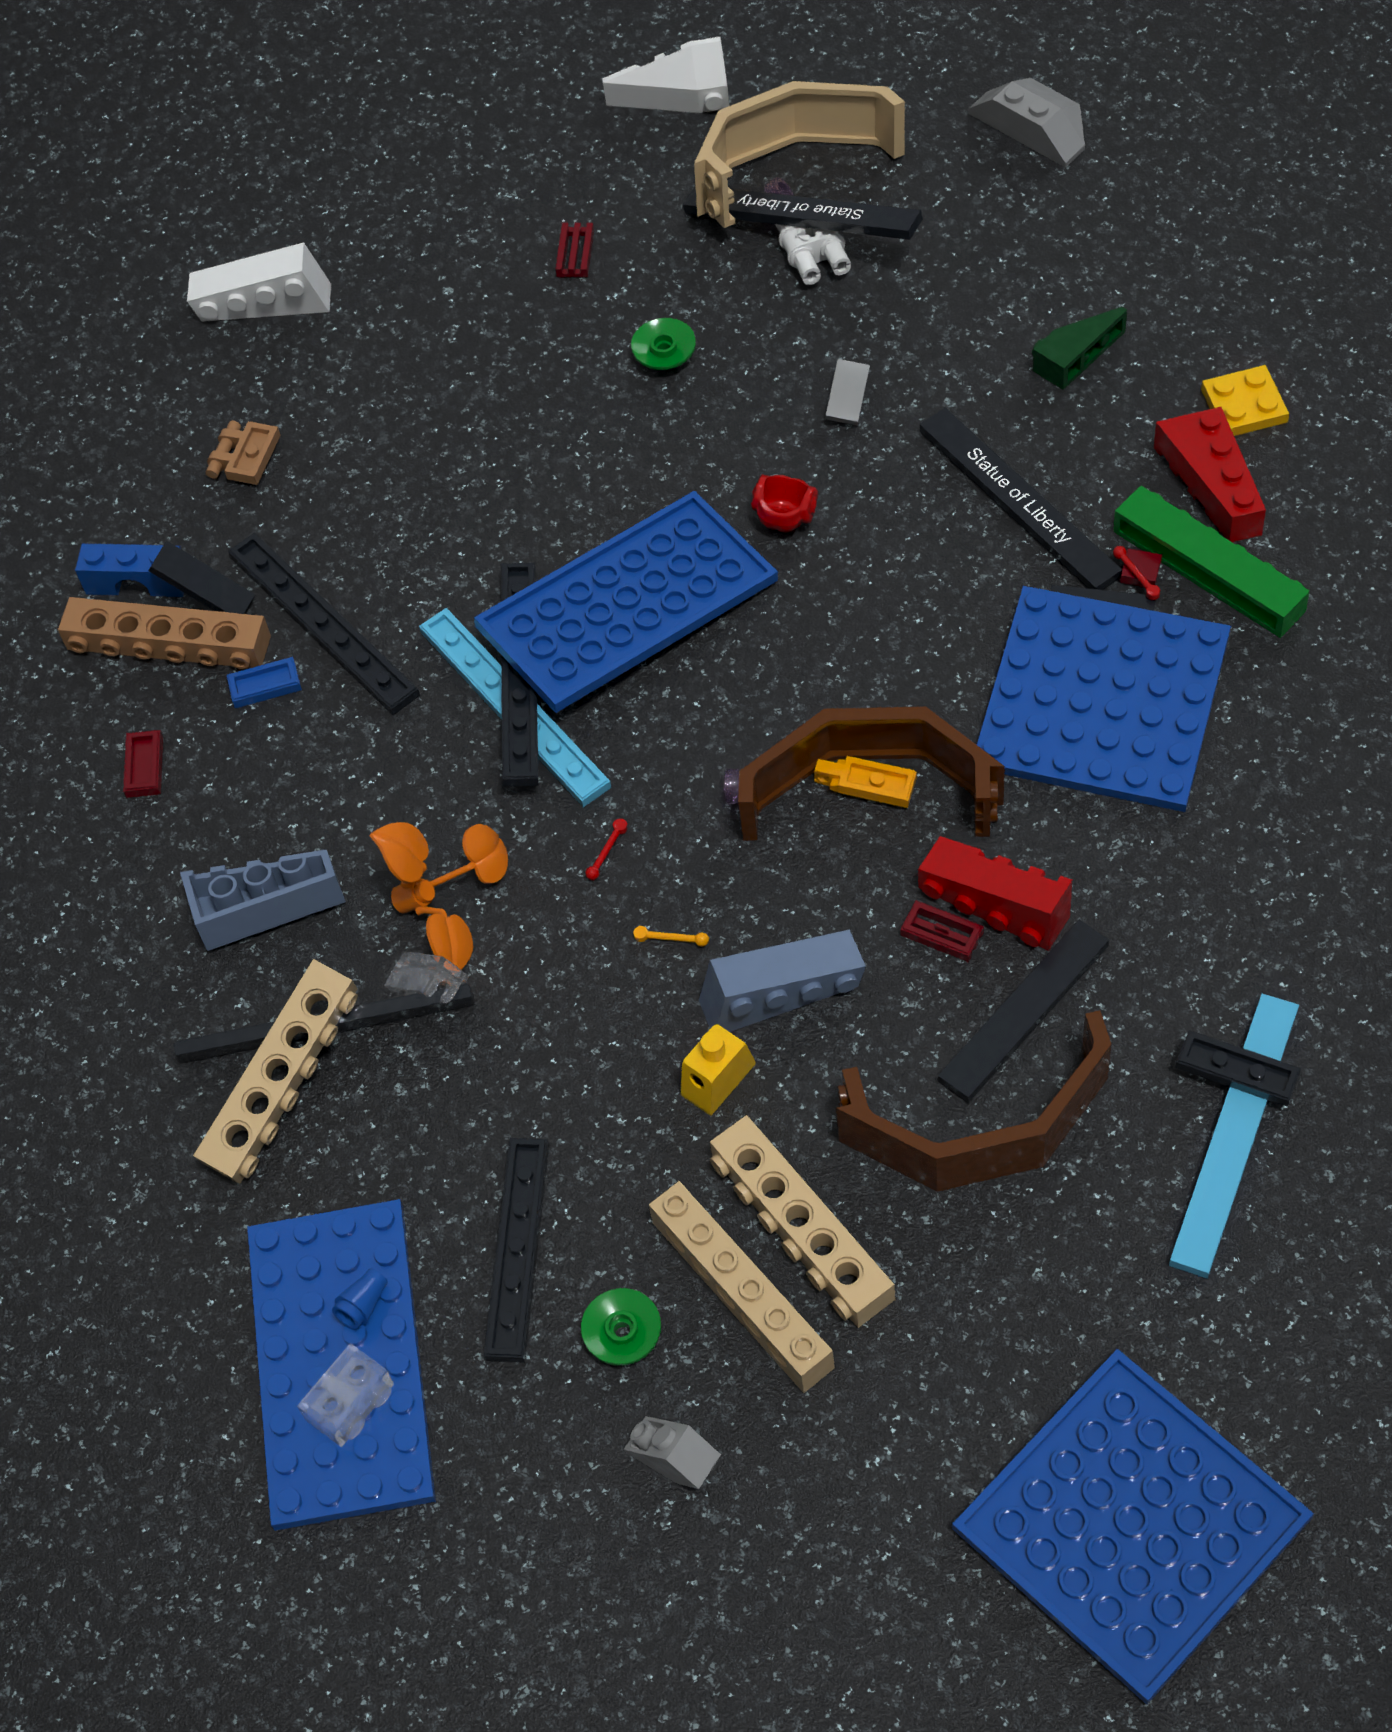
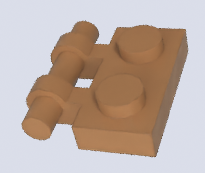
[205,421,281,485]

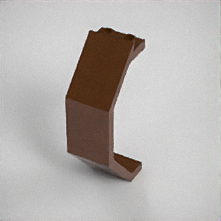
[738,706,1005,841]
[836,1010,1111,1192]

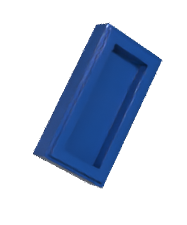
[226,657,302,708]

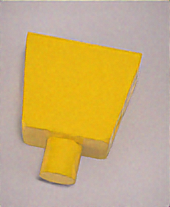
[681,1024,756,1116]

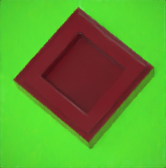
[1120,548,1162,587]

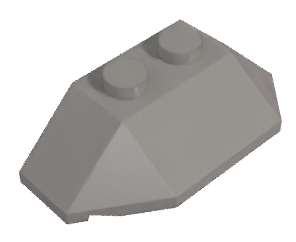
[968,78,1085,168]

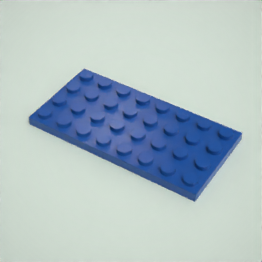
[474,491,778,713]
[247,1199,436,1531]

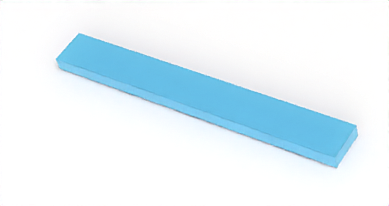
[419,608,612,807]
[1169,993,1299,1279]

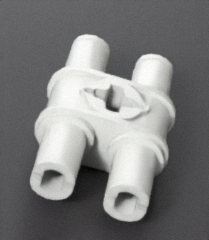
[775,224,851,285]

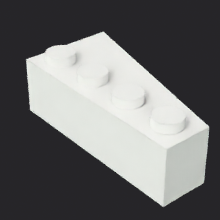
[187,242,331,322]

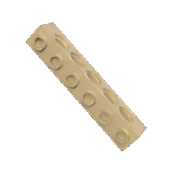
[193,959,358,1184]
[710,1115,895,1328]
[649,1181,835,1393]

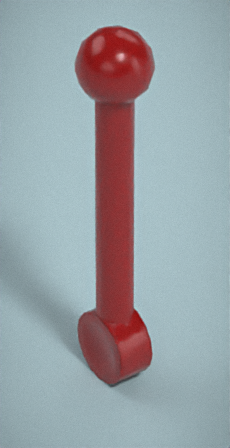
[1113,546,1160,600]
[585,819,628,880]

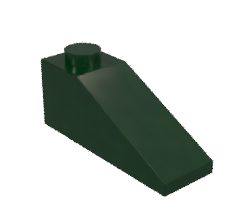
[1032,307,1127,390]

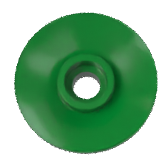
[631,318,696,370]
[581,1288,661,1366]

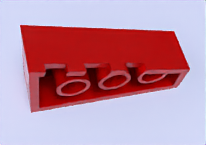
[1154,407,1266,542]
[918,836,1072,951]

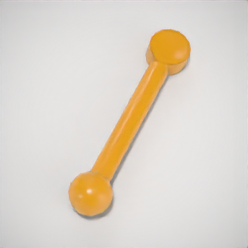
[633,926,709,947]

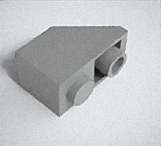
[623,1416,721,1489]

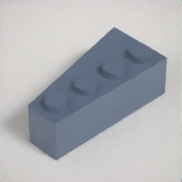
[180,849,346,951]
[699,930,866,1032]

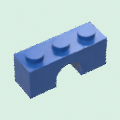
[75,544,184,597]

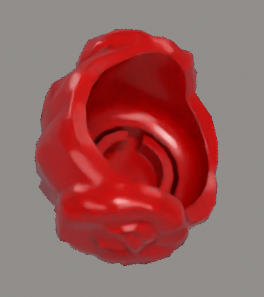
[751,475,818,533]

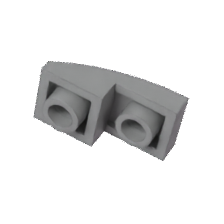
[825,359,870,426]

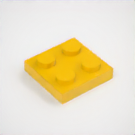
[1201,365,1289,436]

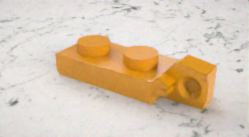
[814,756,917,808]

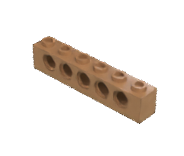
[58,597,271,669]

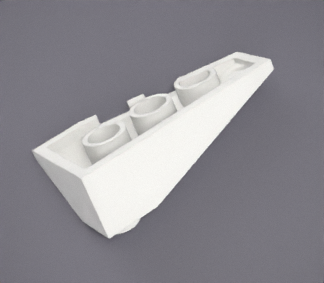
[602,37,729,113]

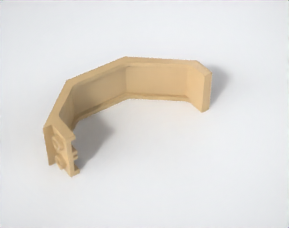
[694,81,905,228]

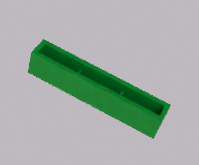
[1113,486,1310,638]

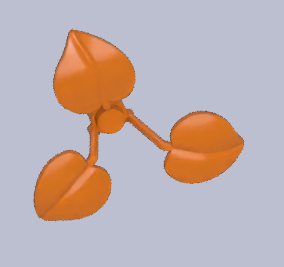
[369,822,508,980]

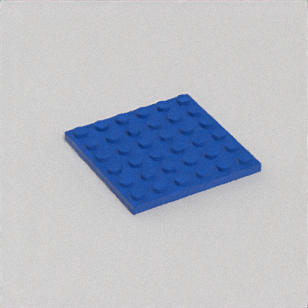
[977,586,1231,812]
[952,1349,1314,1705]

